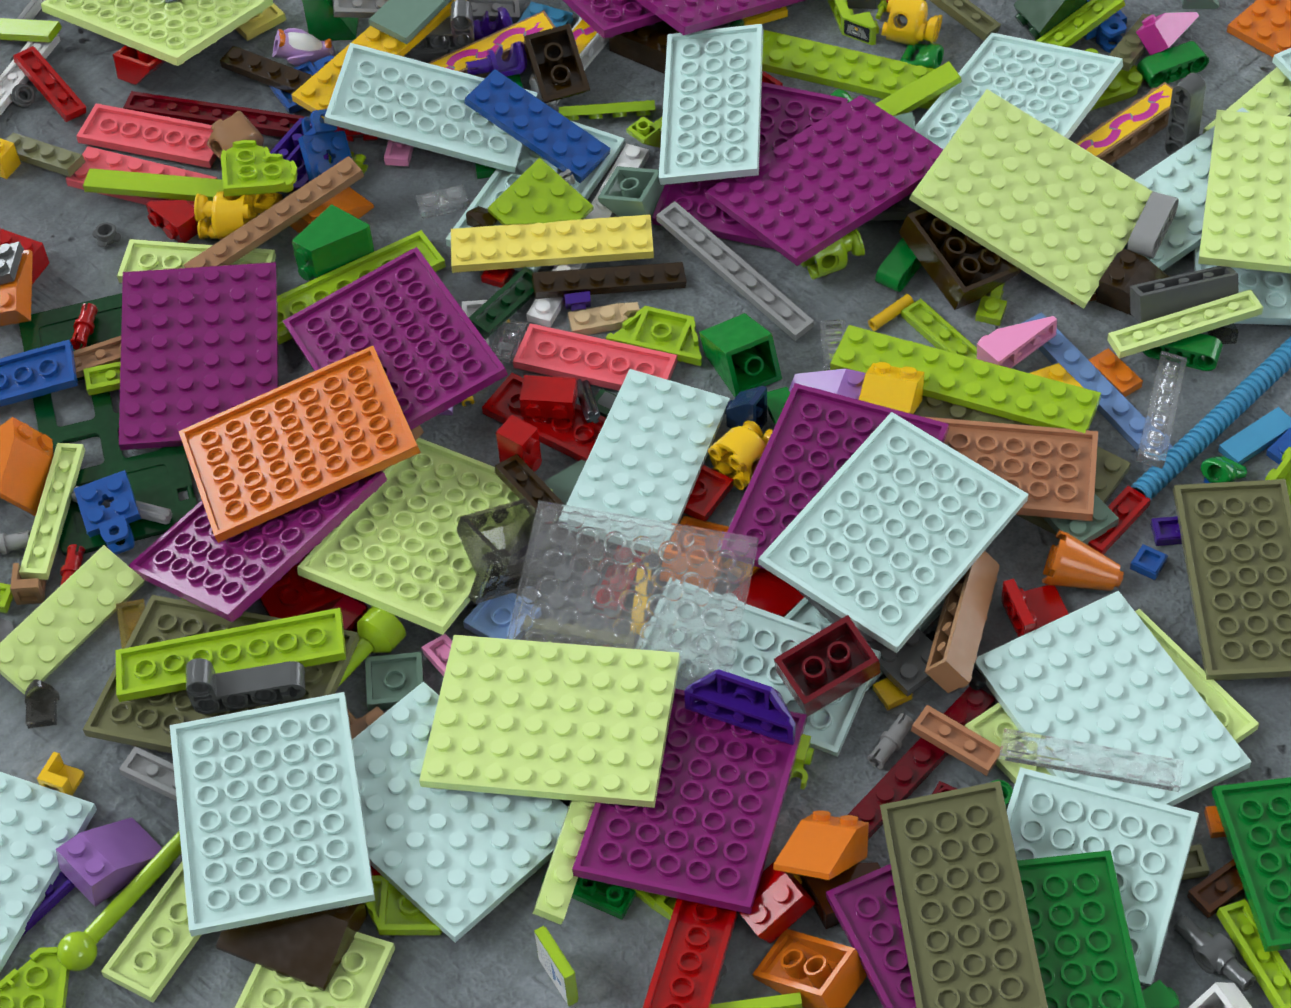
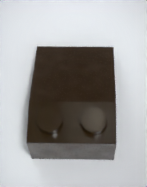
[524,24,590,103]
[1096,248,1169,316]

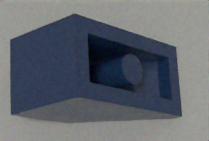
[725,385,767,429]

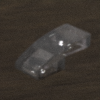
[491,319,528,363]

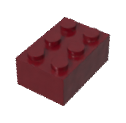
[774,615,881,717]

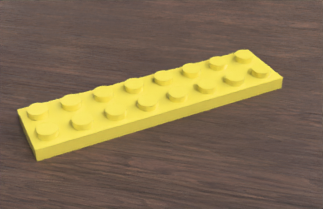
[451,215,654,273]

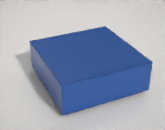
[1130,544,1168,580]

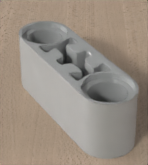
[1127,191,1179,258]

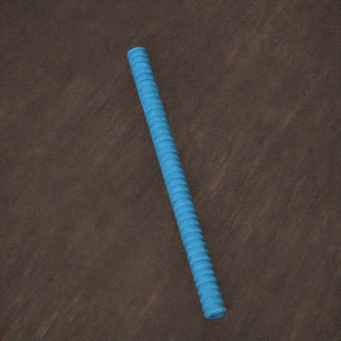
[1131,336,1291,501]

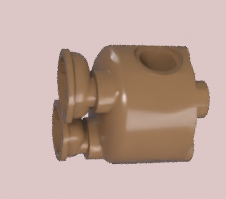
[207,111,271,160]

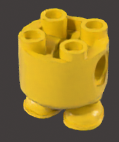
[881,0,943,45]
[194,191,259,240]
[708,420,773,490]

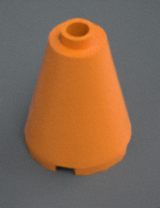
[1042,530,1124,591]

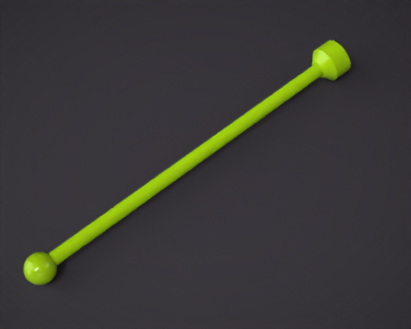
[57,606,406,971]

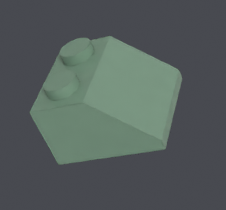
[598,166,664,220]

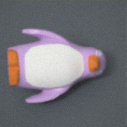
[272,28,334,66]

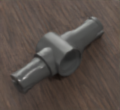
[1174,915,1256,992]

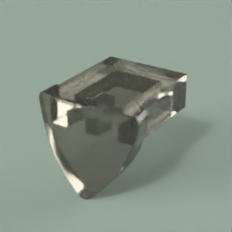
[25,679,60,729]

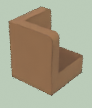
[10,563,46,605]

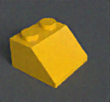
[859,362,925,414]

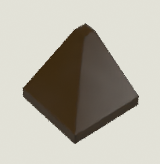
[466,206,497,227]

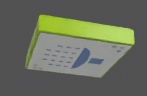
[534,925,579,1007]

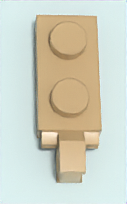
[568,302,640,335]

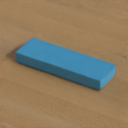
[1218,407,1291,465]

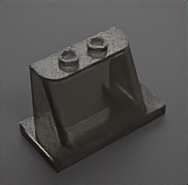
[456,499,575,604]

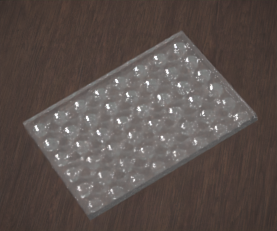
[507,501,759,690]

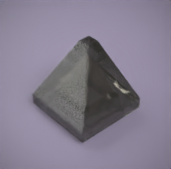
[1207,323,1239,344]

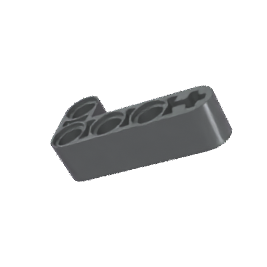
[409,0,474,52]
[1165,73,1206,156]
[186,658,306,714]

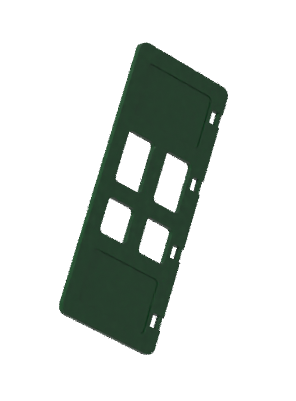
[19,293,197,556]

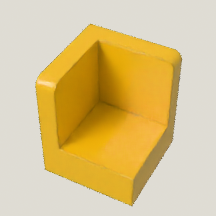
[37,752,85,796]

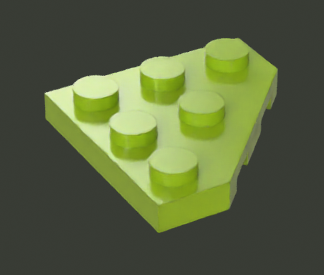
[487,157,594,225]
[0,947,70,1008]

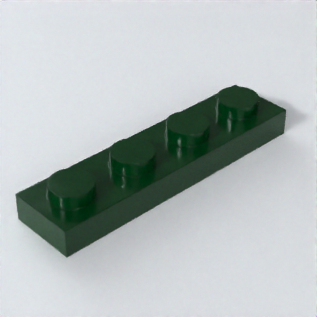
[469,266,535,339]

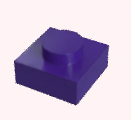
[564,291,591,312]

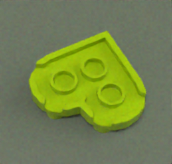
[1085,48,1142,111]
[221,140,298,197]

